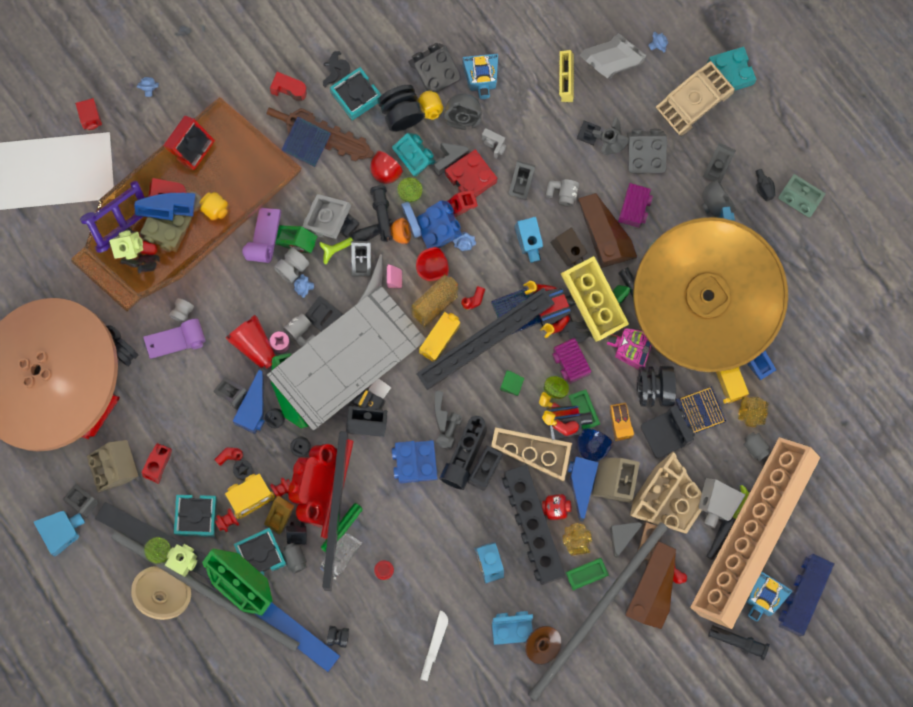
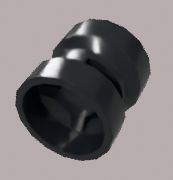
[327,625,349,648]

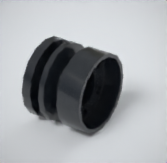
[377,85,425,132]
[636,366,676,407]

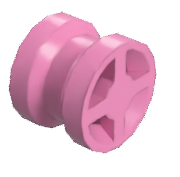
[270,331,290,353]

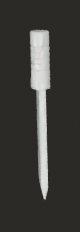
[420,611,448,681]

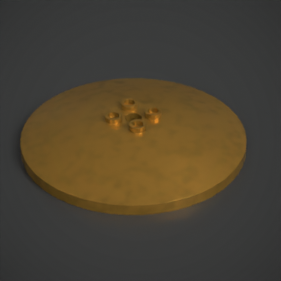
[633,217,788,372]

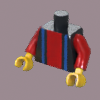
[523,281,576,338]
[539,392,593,440]

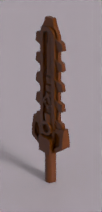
[266,107,374,162]

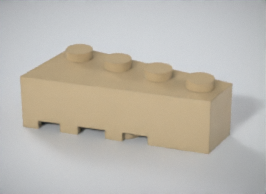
[491,427,572,482]

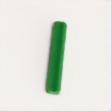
[321,503,362,553]

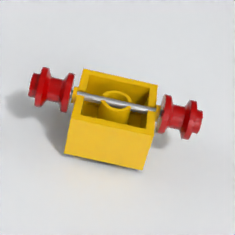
[215,473,291,533]

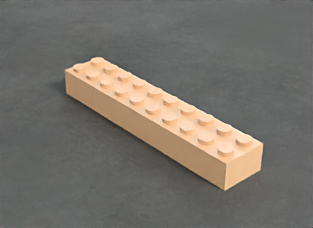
[690,437,820,629]

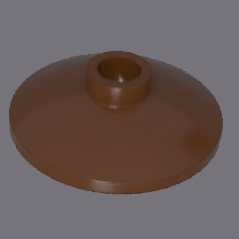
[525,626,561,664]

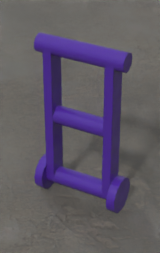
[80,181,145,253]

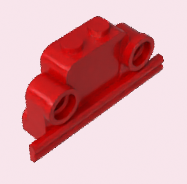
[288,439,354,539]

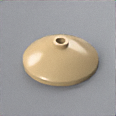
[131,566,191,620]

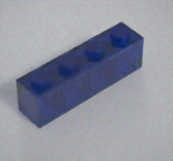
[778,554,835,637]

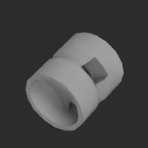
[274,248,309,284]

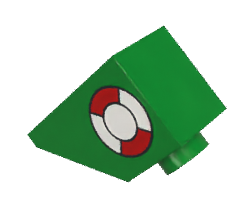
[275,225,318,253]

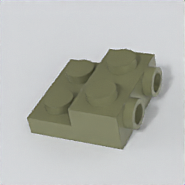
[140,214,192,252]

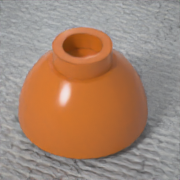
[388,218,411,244]

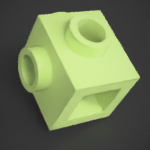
[109,230,143,259]
[165,544,197,577]

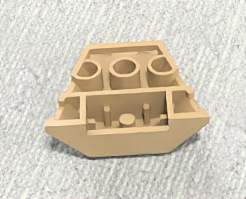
[630,452,702,534]

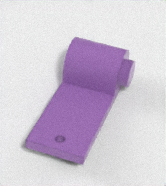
[242,208,281,263]
[143,319,206,359]

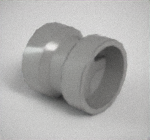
[169,298,194,323]

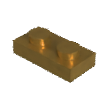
[264,496,294,535]

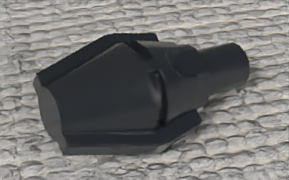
[755,169,776,201]

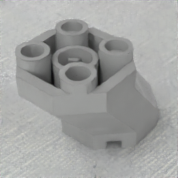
[580,33,647,79]

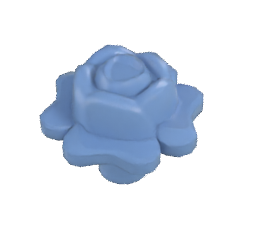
[649,32,668,52]
[137,77,159,97]
[453,232,476,251]
[294,274,314,298]

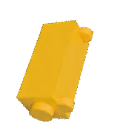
[419,312,461,362]
[716,367,749,404]

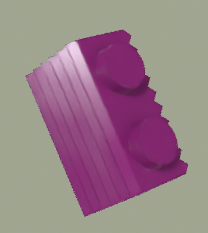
[618,183,653,228]
[552,338,592,384]

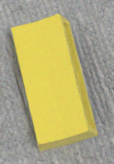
[559,50,574,102]

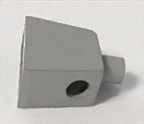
[699,478,745,528]

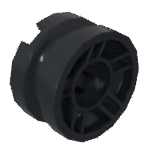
[115,337,139,367]

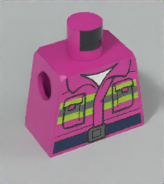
[607,328,651,370]

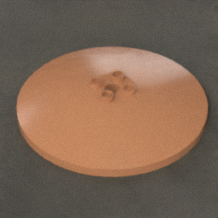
[0,298,118,451]

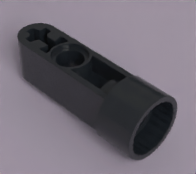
[439,416,487,490]

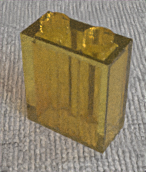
[411,275,458,328]

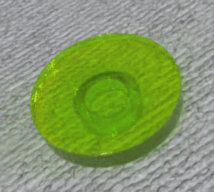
[397,177,423,202]
[544,376,569,399]
[144,537,171,564]

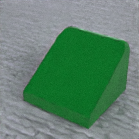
[612,285,630,305]
[500,370,524,396]

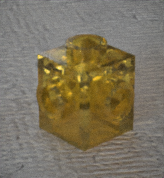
[738,397,769,427]
[562,523,592,556]

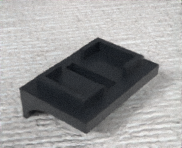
[305,296,344,332]

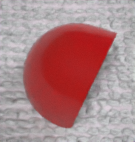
[370,151,403,184]
[416,247,449,281]

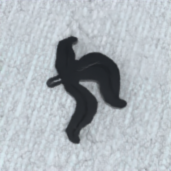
[323,51,350,88]
[120,254,160,274]
[559,317,593,343]

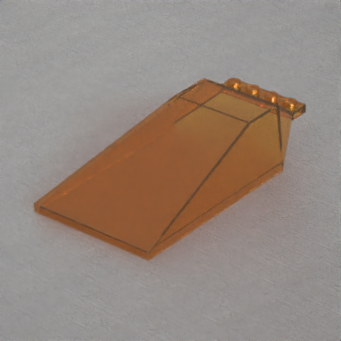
[71,97,302,311]

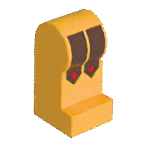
[610,403,634,441]

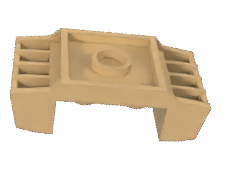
[656,61,734,136]

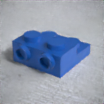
[416,201,462,249]
[392,440,438,484]

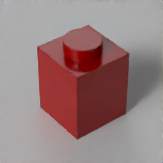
[75,98,102,130]

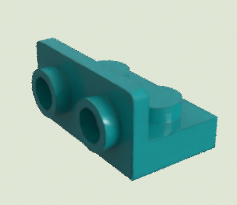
[392,133,436,176]

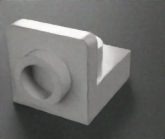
[482,128,507,159]

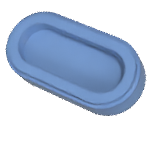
[401,202,422,238]

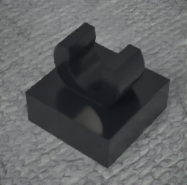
[577,121,601,146]
[340,213,359,238]
[286,522,307,545]

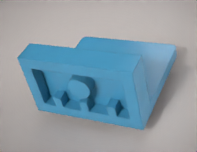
[491,611,533,645]

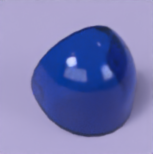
[577,428,614,462]

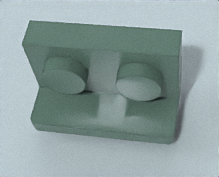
[779,174,826,218]

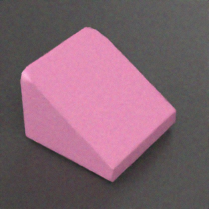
[387,265,402,288]

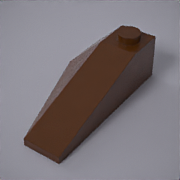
[578,193,637,268]
[625,541,676,629]

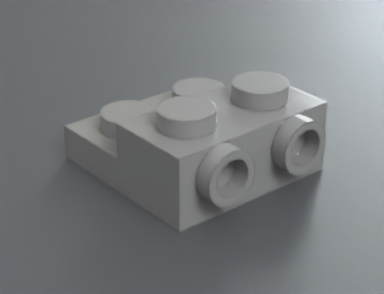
[302,194,351,239]

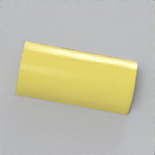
[560,256,629,342]

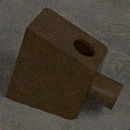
[550,227,587,266]

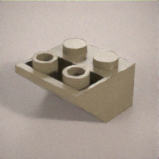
[87,440,138,492]
[592,457,640,503]

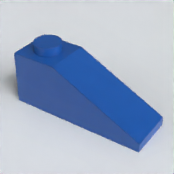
[233,370,265,434]
[568,457,598,521]

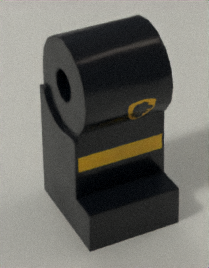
[349,390,386,410]

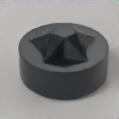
[265,408,285,429]
[290,436,311,457]
[233,460,253,480]

